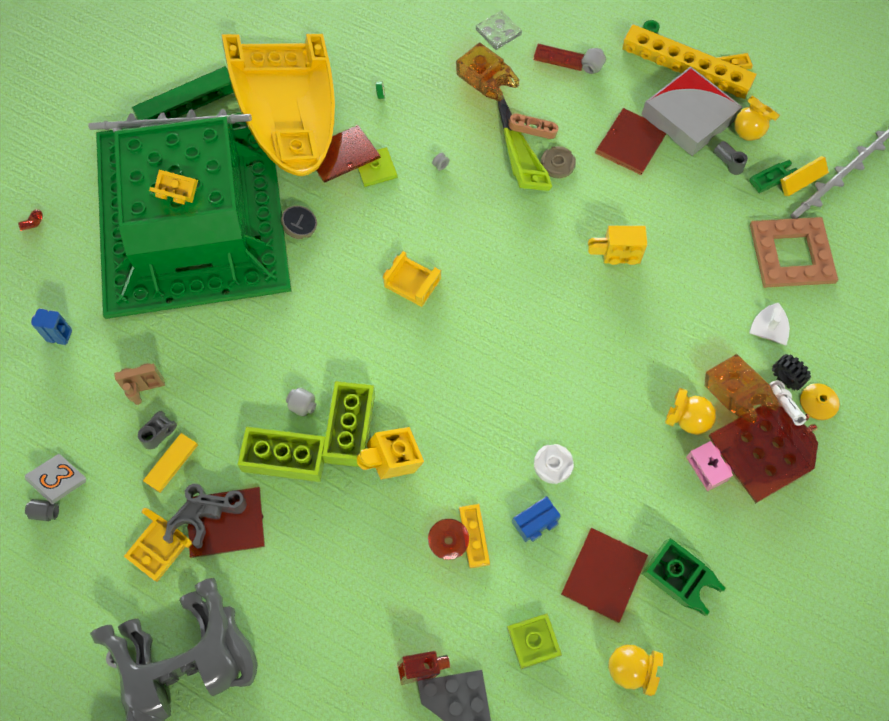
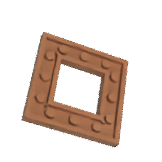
[750,217,838,288]

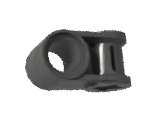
[138,411,177,450]

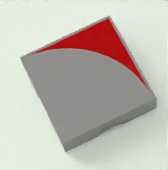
[641,67,742,156]

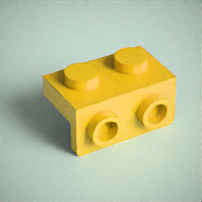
[149,170,198,205]

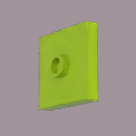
[354,147,398,187]
[507,613,562,669]

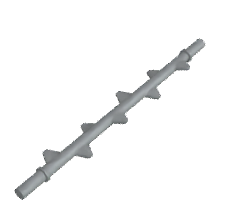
[88,109,252,131]
[791,128,889,219]

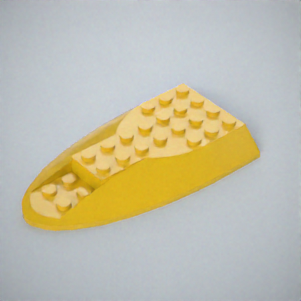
[222,34,335,176]

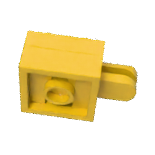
[588,226,647,265]
[357,427,424,480]

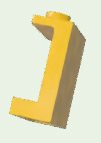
[383,251,441,307]

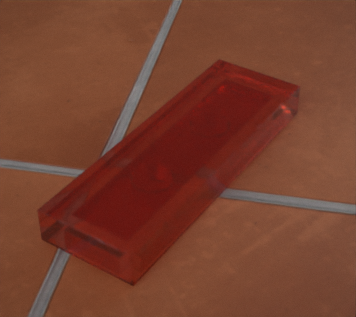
[533,44,585,71]

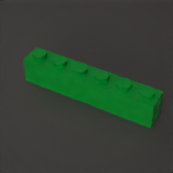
[132,66,234,120]

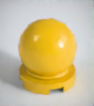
[734,96,780,141]
[665,388,716,435]
[608,644,663,696]

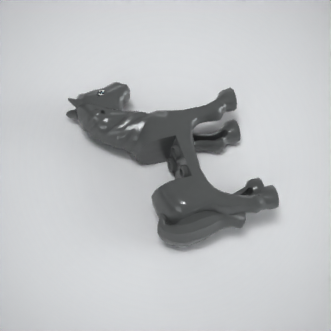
[90,578,258,721]

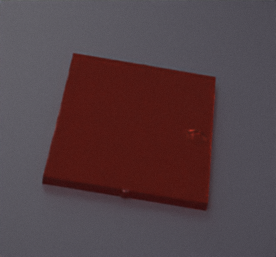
[595,108,666,175]
[316,125,381,183]
[187,487,265,558]
[561,528,648,623]

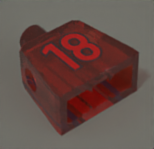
[397,651,450,685]

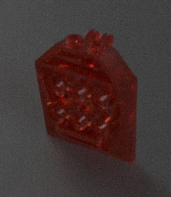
[709,403,818,504]

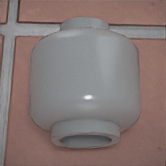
[581,48,606,74]
[286,388,317,416]

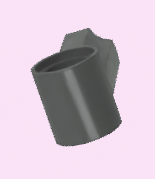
[713,141,748,175]

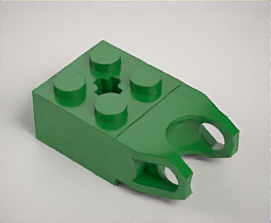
[641,538,726,616]

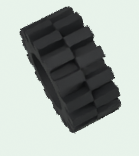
[772,354,811,391]

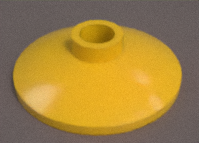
[800,383,840,420]

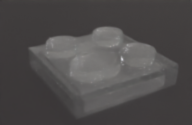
[476,10,522,50]

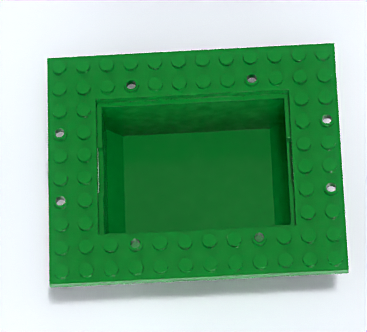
[96,113,292,319]

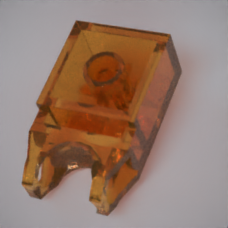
[456,42,519,101]
[704,354,779,423]

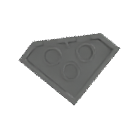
[418,670,491,721]

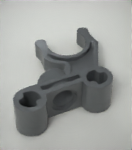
[163,484,247,549]

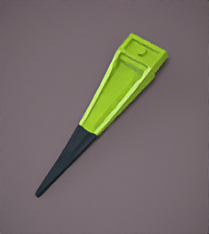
[494,84,552,191]

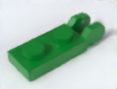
[749,160,798,194]

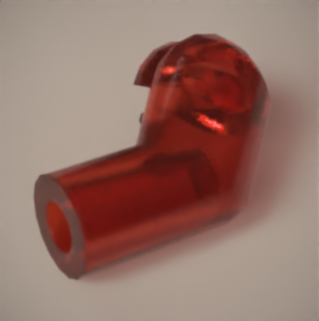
[18,209,43,231]

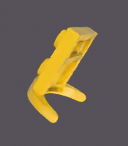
[124,508,192,582]

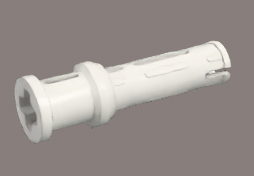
[767,380,806,425]

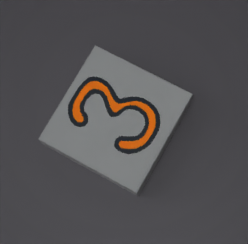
[25,454,86,504]

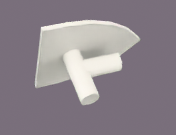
[749,303,790,346]

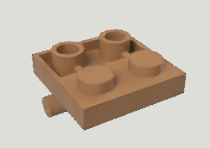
[114,363,165,405]

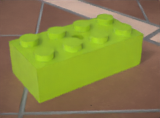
[322,381,375,467]
[237,427,325,482]

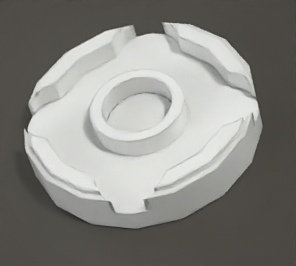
[534,444,574,484]

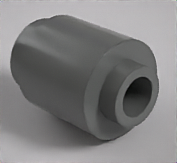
[25,499,59,521]

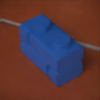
[31,308,72,345]
[512,496,561,542]

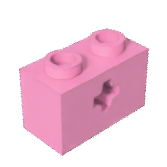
[686,441,733,492]

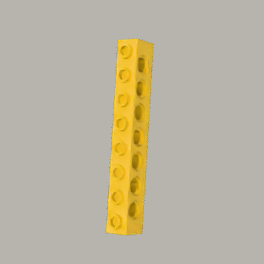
[622,24,757,99]

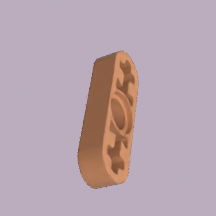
[508,114,559,139]

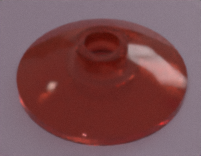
[428,519,469,560]

